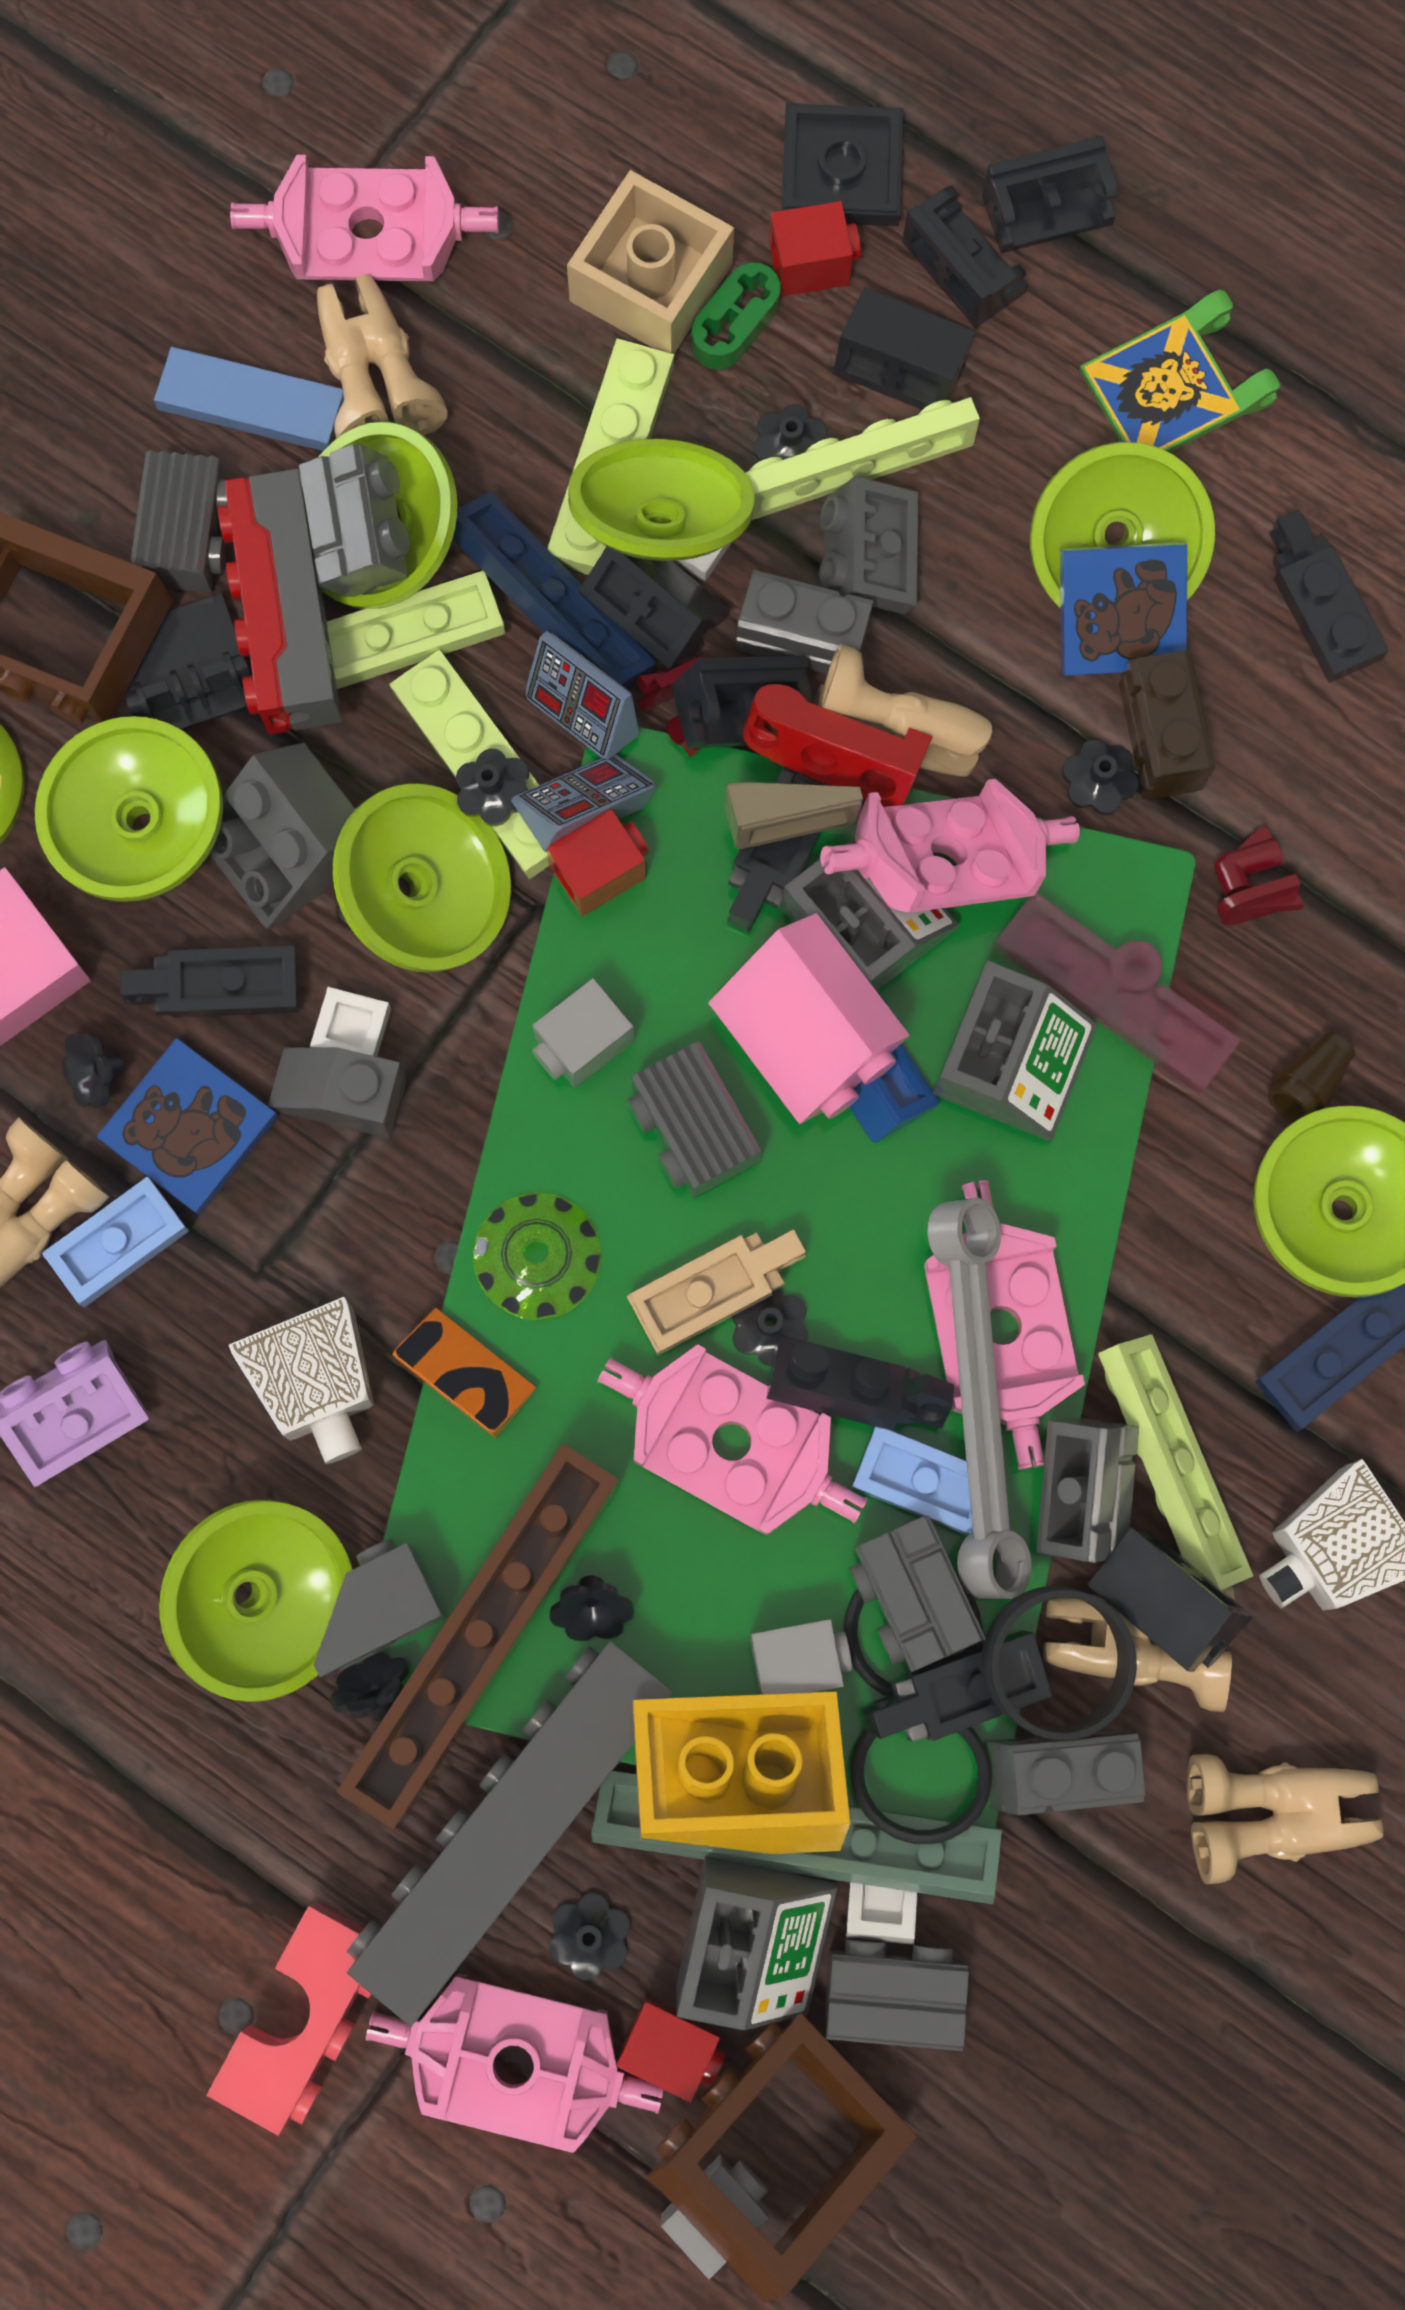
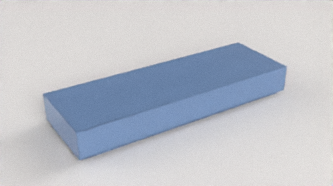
[154,347,344,451]

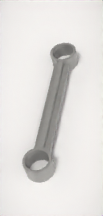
[927,1198,1032,1599]

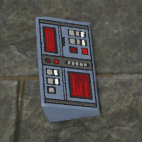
[526,631,639,760]
[511,754,657,852]

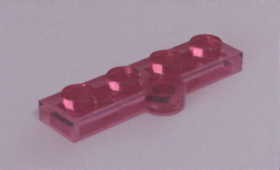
[995,892,1241,1095]

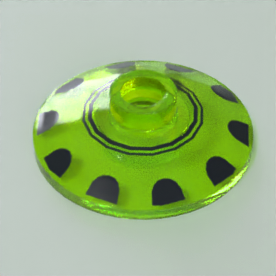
[473,1192,602,1321]

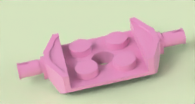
[230,155,499,281]
[820,779,1080,913]
[924,1180,1085,1470]
[597,1345,868,1536]
[366,1973,664,2153]

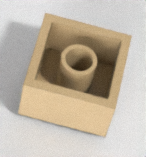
[567,170,734,354]

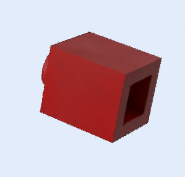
[769,201,861,297]
[546,809,649,917]
[616,1995,726,2103]

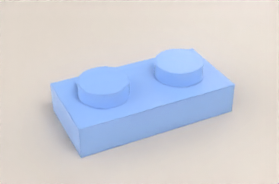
[42,1176,189,1308]
[851,1427,973,1536]

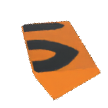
[392,1308,537,1439]

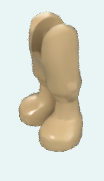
[317,274,448,439]
[813,644,992,777]
[0,1117,110,1288]
[1042,1587,1235,1713]
[1187,1754,1384,1884]

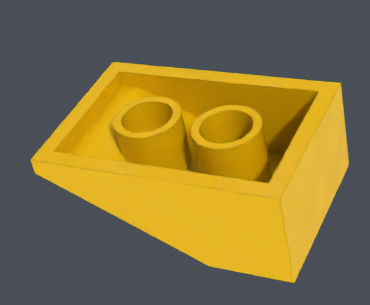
[633,1692,850,1854]

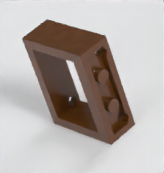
[0,512,174,725]
[647,2013,917,2303]

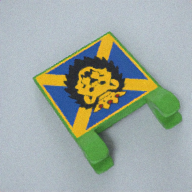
[1079,290,1280,453]

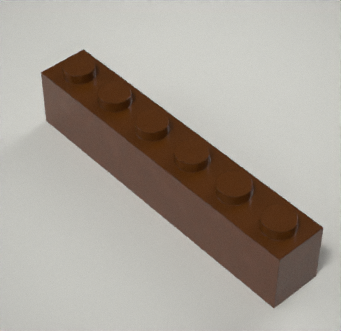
[336,1443,620,1830]

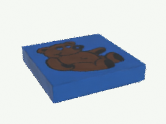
[1060,542,1187,676]
[96,1038,278,1216]

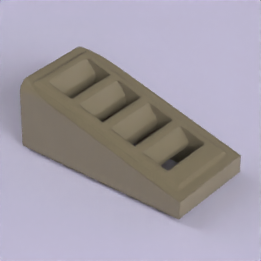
[724,782,863,850]

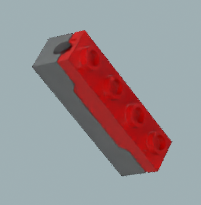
[218,469,342,734]

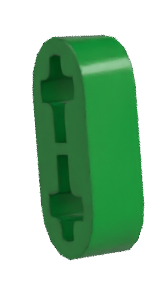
[691,262,781,370]

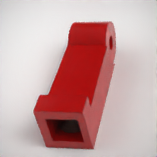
[742,684,932,807]

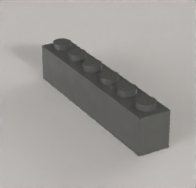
[346,1641,673,2027]

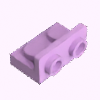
[0,1340,149,1487]

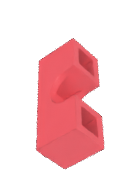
[206,1901,372,2136]

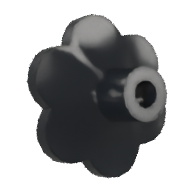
[753,405,827,462]
[1062,740,1139,815]
[456,748,529,826]
[62,1033,124,1108]
[731,1288,808,1366]
[550,1575,634,1641]
[329,1652,409,1721]
[549,1892,630,1981]

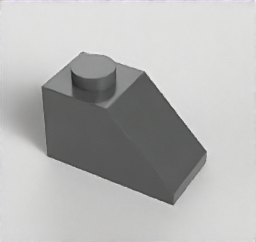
[268,1047,407,1139]
[314,1539,447,1678]

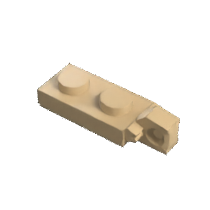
[627,1229,806,1356]

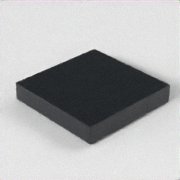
[781,103,903,226]

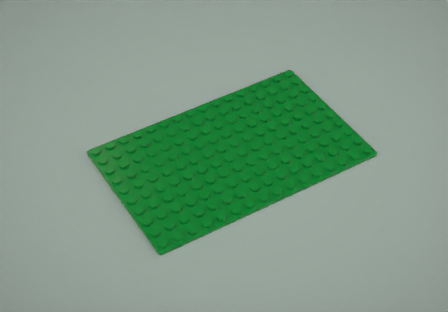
[353,727,1195,1829]

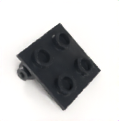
[105,593,251,731]

